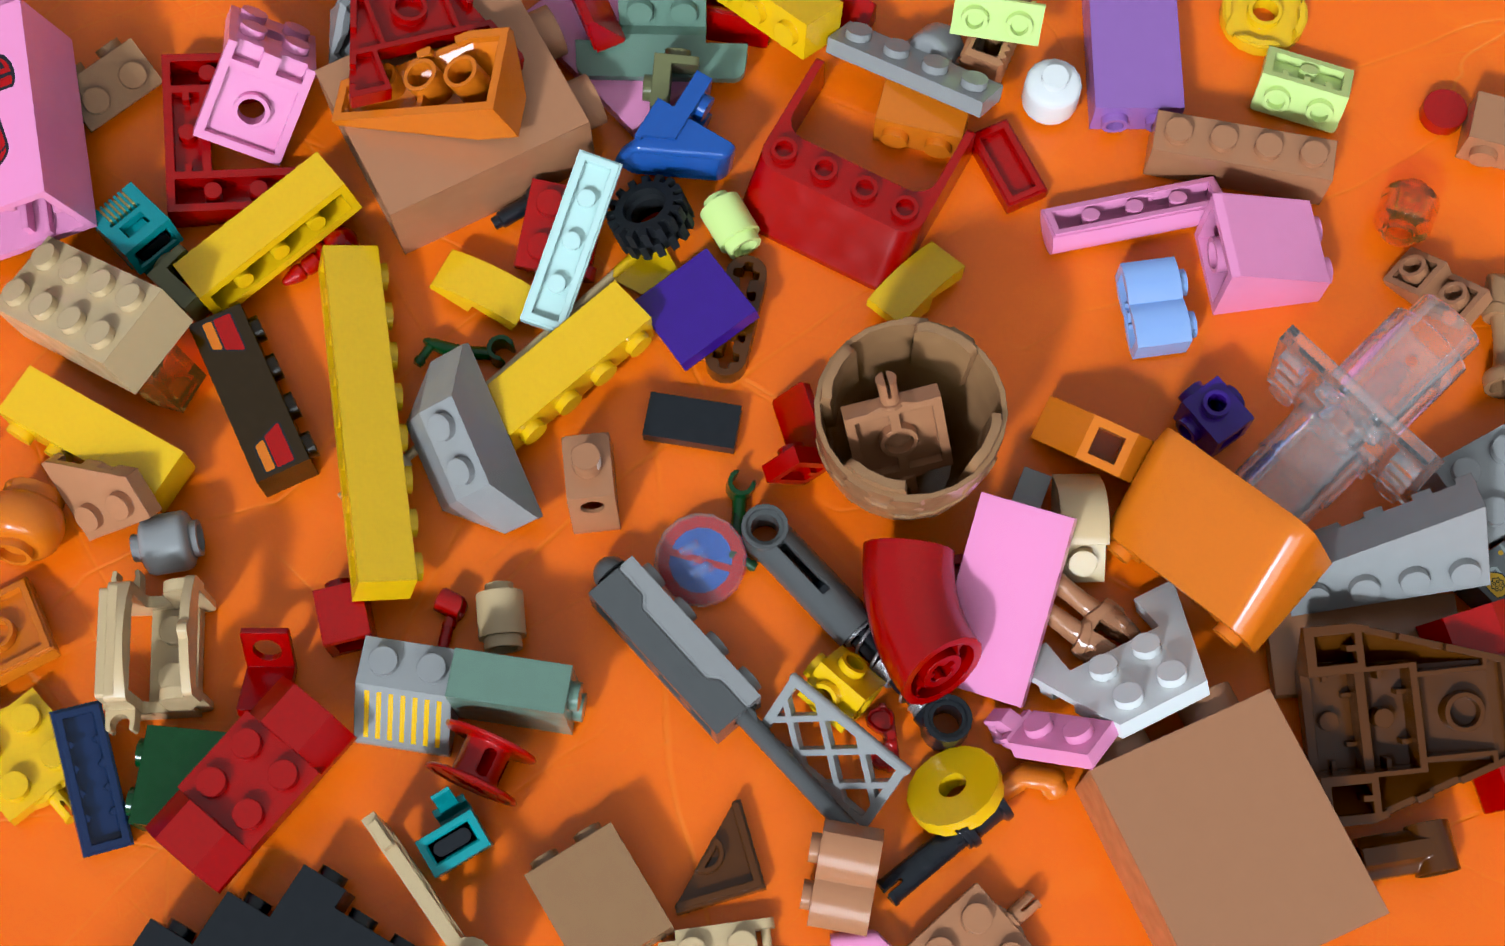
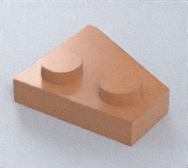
[41,453,162,541]

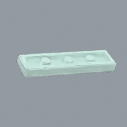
[520,149,623,332]

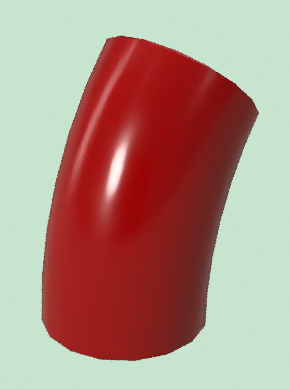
[862,538,982,705]

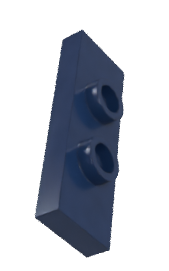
[49,700,134,858]

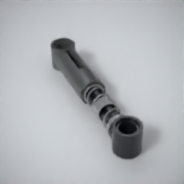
[741,504,973,752]

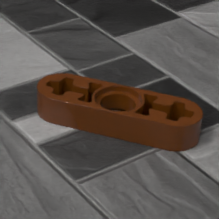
[705,255,767,384]

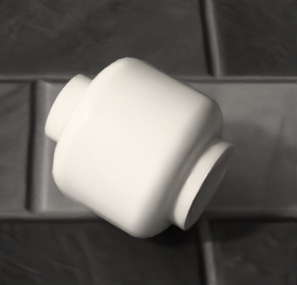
[1021,58,1082,125]

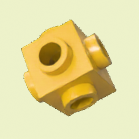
[797,645,886,733]

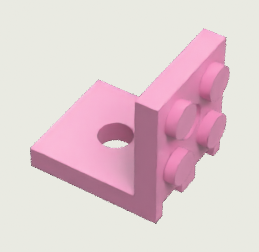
[193,4,316,166]

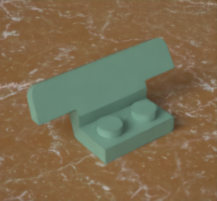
[575,0,748,83]

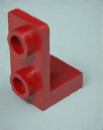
[762,382,826,485]

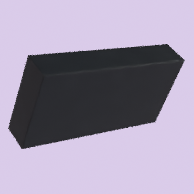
[642,392,742,454]

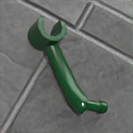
[413,335,516,369]
[726,470,758,572]

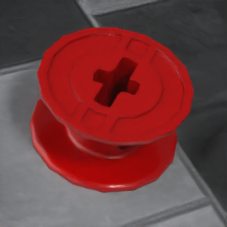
[425,719,537,807]

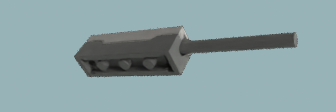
[588,556,858,825]

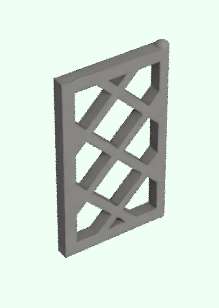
[762,672,912,826]

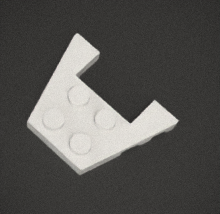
[1031,582,1210,739]

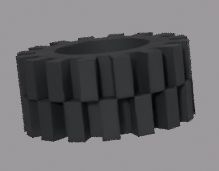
[606,174,695,260]

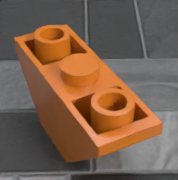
[1031,395,1154,483]

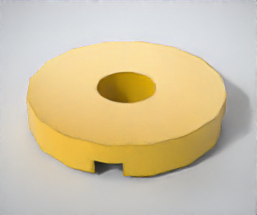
[1219,0,1308,56]
[906,745,1005,837]

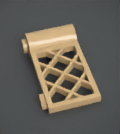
[361,811,489,946]

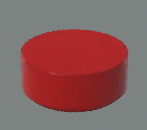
[1419,89,1468,135]

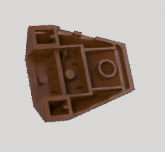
[1295,622,1505,827]

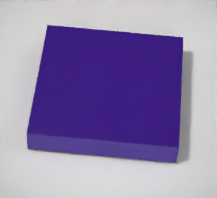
[635,248,759,371]

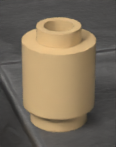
[475,581,527,654]

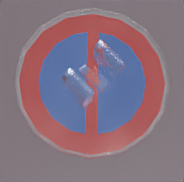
[654,513,747,607]

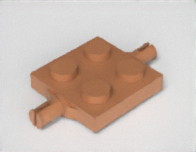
[840,371,954,495]
[907,883,1042,946]

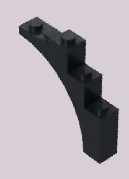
[133,864,415,946]

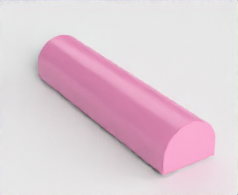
[1040,176,1223,255]

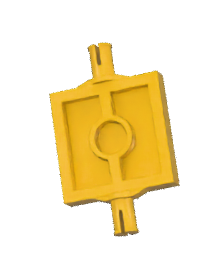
[0,687,74,826]

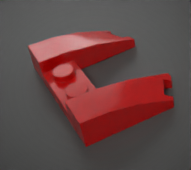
[161,53,296,228]

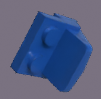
[615,70,736,181]

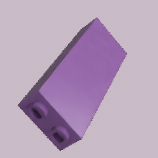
[1082,0,1185,133]

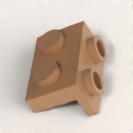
[76,37,162,133]

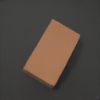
[1383,246,1493,334]

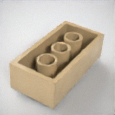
[0,236,193,395]

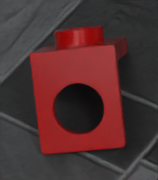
[236,628,298,716]

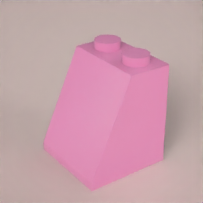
[1194,192,1333,315]

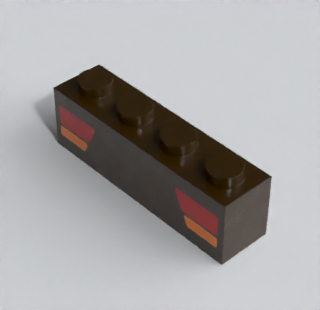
[189,303,320,497]

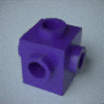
[1173,376,1254,457]

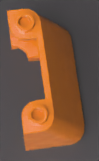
[1106,428,1332,653]

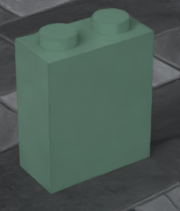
[445,648,587,735]

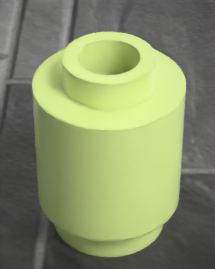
[700,190,761,259]

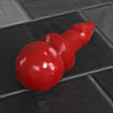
[282,226,359,286]

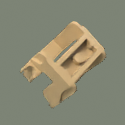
[94,569,216,736]

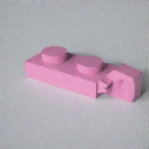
[983,708,1119,770]

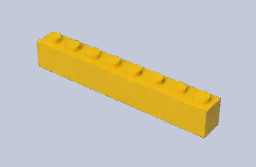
[318,245,424,602]

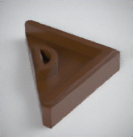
[675,799,766,916]

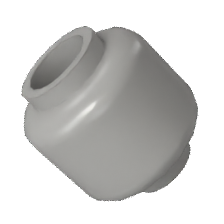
[130,510,205,576]

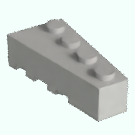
[1290,473,1491,617]

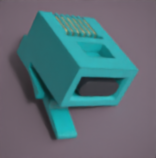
[94,182,184,275]
[415,787,494,878]

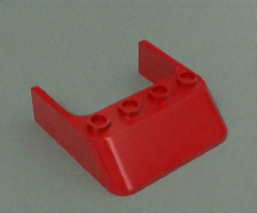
[743,58,976,290]

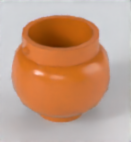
[0,477,66,565]

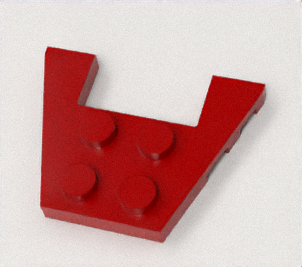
[349,0,524,109]

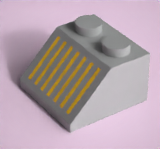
[354,635,458,757]

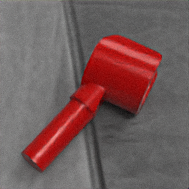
[433,588,468,648]

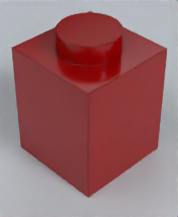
[312,578,378,657]

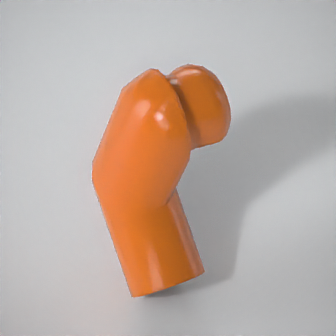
[1002,760,1068,802]

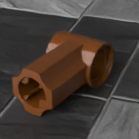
[1351,819,1461,881]

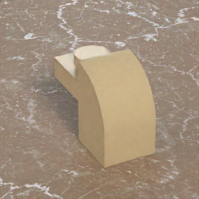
[1051,473,1110,583]

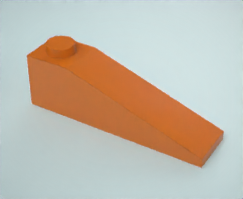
[332,27,527,140]

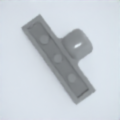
[826,21,1003,118]

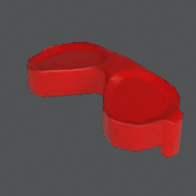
[865,703,900,773]

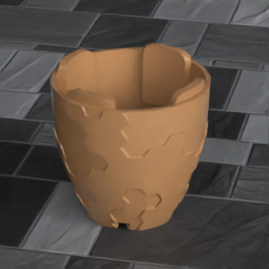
[814,317,1008,521]

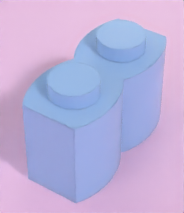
[1115,256,1198,359]

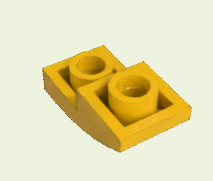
[866,241,965,321]
[429,249,531,330]

